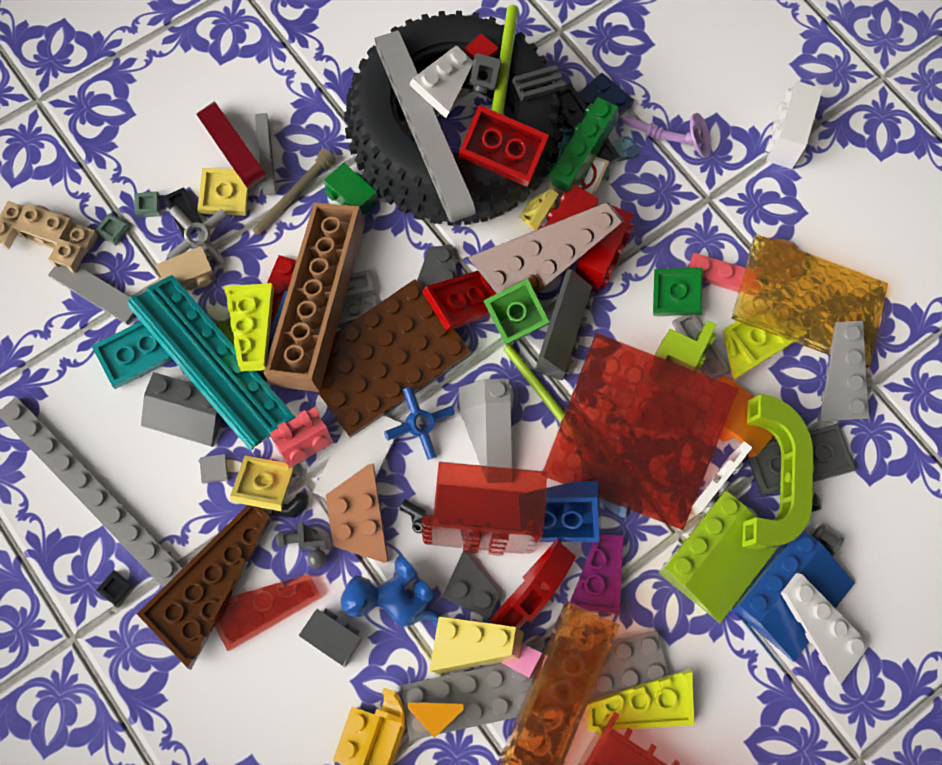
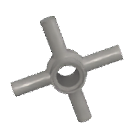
[167,205,227,266]

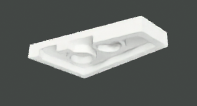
[409,46,473,118]
[688,441,752,516]

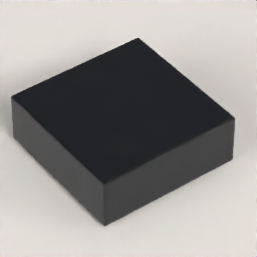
[96,570,135,608]

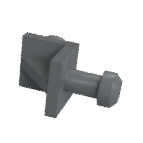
[276,522,328,569]

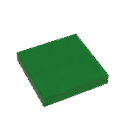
[653,268,703,316]

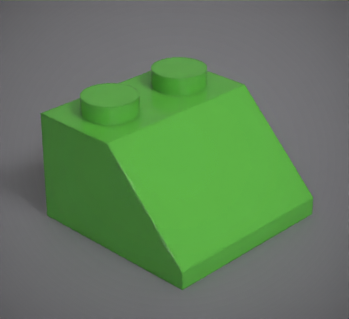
[484,278,550,346]

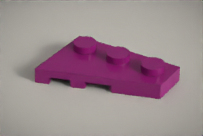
[566,534,623,615]

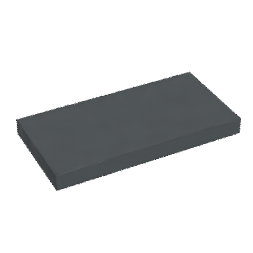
[746,424,856,497]

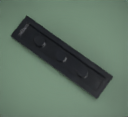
[557,83,620,166]

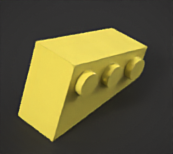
[430,617,524,675]

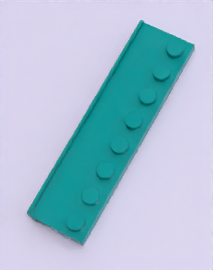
[128,275,295,451]

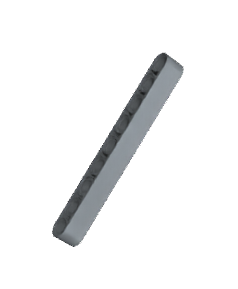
[374,30,475,223]

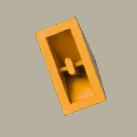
[408,702,463,738]

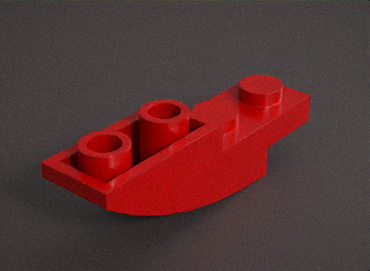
[489,539,576,629]

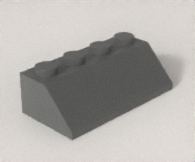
[535,268,594,381]

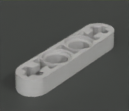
[255,113,276,196]

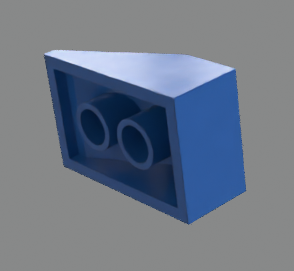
[518,481,601,542]

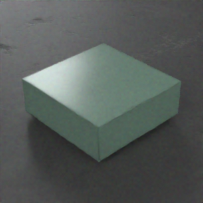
[134,191,160,218]
[95,213,130,246]

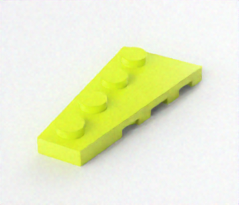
[224,283,274,372]
[585,669,695,732]

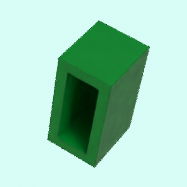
[324,163,378,216]

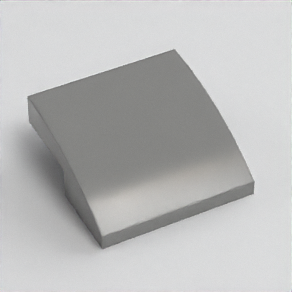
[337,270,378,329]

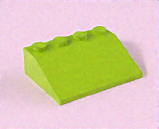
[658,490,779,623]

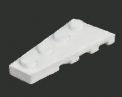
[781,573,870,685]

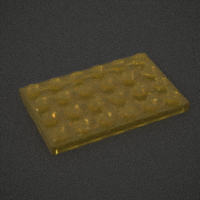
[731,234,888,368]

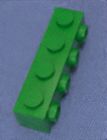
[549,97,619,192]

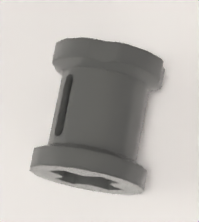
[812,523,845,556]

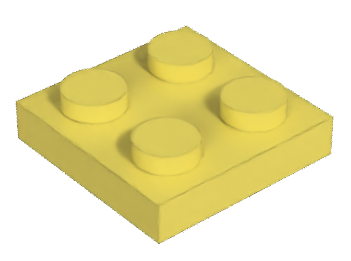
[197,168,249,216]
[230,455,294,511]

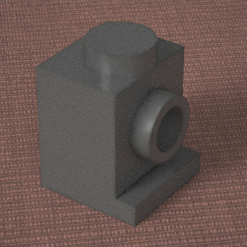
[468,53,501,94]

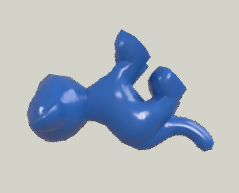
[341,555,441,628]

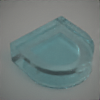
[614,136,640,162]

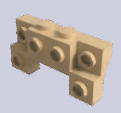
[0,201,98,273]

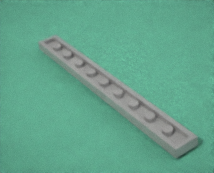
[0,397,183,587]

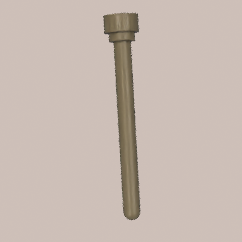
[253,148,336,235]

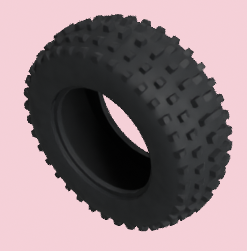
[344,10,565,226]

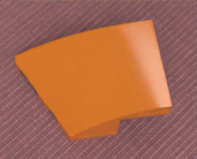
[708,376,773,457]

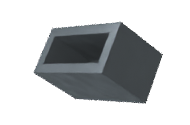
[298,608,362,667]

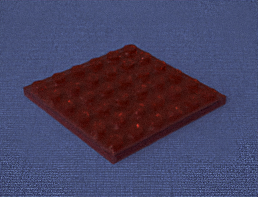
[541,333,739,530]

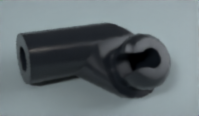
[272,492,309,518]
[399,499,429,534]

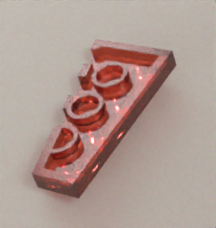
[215,574,322,652]

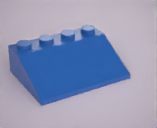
[732,530,855,662]

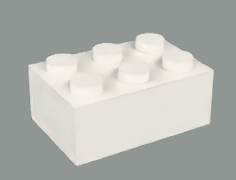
[765,81,822,169]

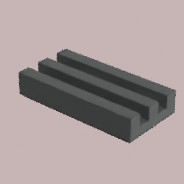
[512,65,566,102]

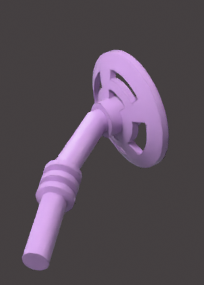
[623,113,711,158]

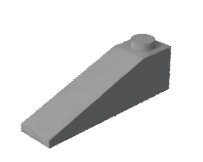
[459,379,512,484]

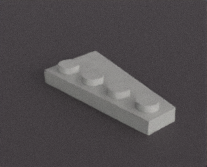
[817,321,869,422]

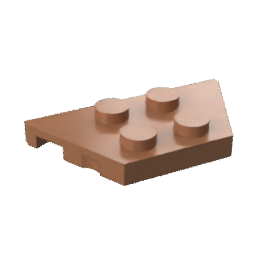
[326,463,389,563]

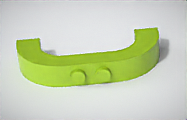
[742,394,814,550]

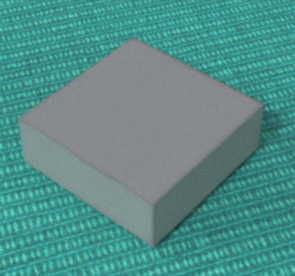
[199,454,228,484]

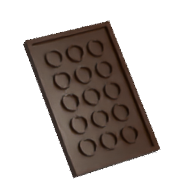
[317,279,472,437]

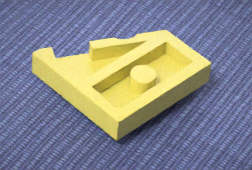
[519,189,559,231]

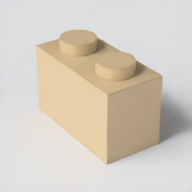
[156,246,217,292]

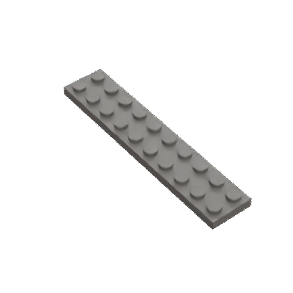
[400,631,669,740]

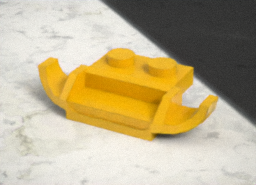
[333,688,406,765]

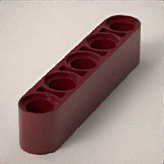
[196,101,268,190]

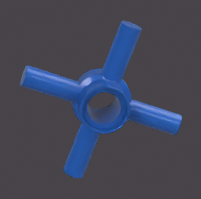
[384,386,455,460]

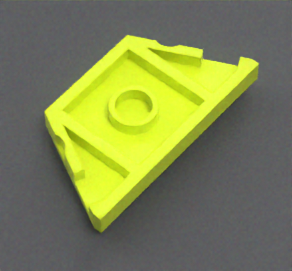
[722,306,807,380]

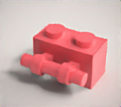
[270,407,334,468]

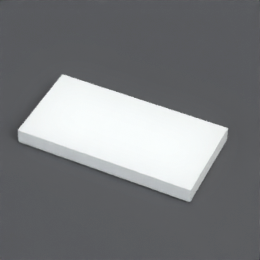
[313,415,402,499]

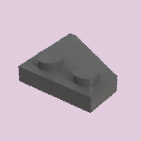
[417,244,458,290]
[442,552,500,620]

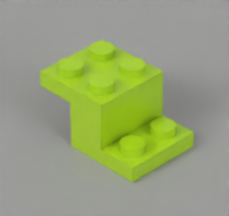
[641,320,717,387]

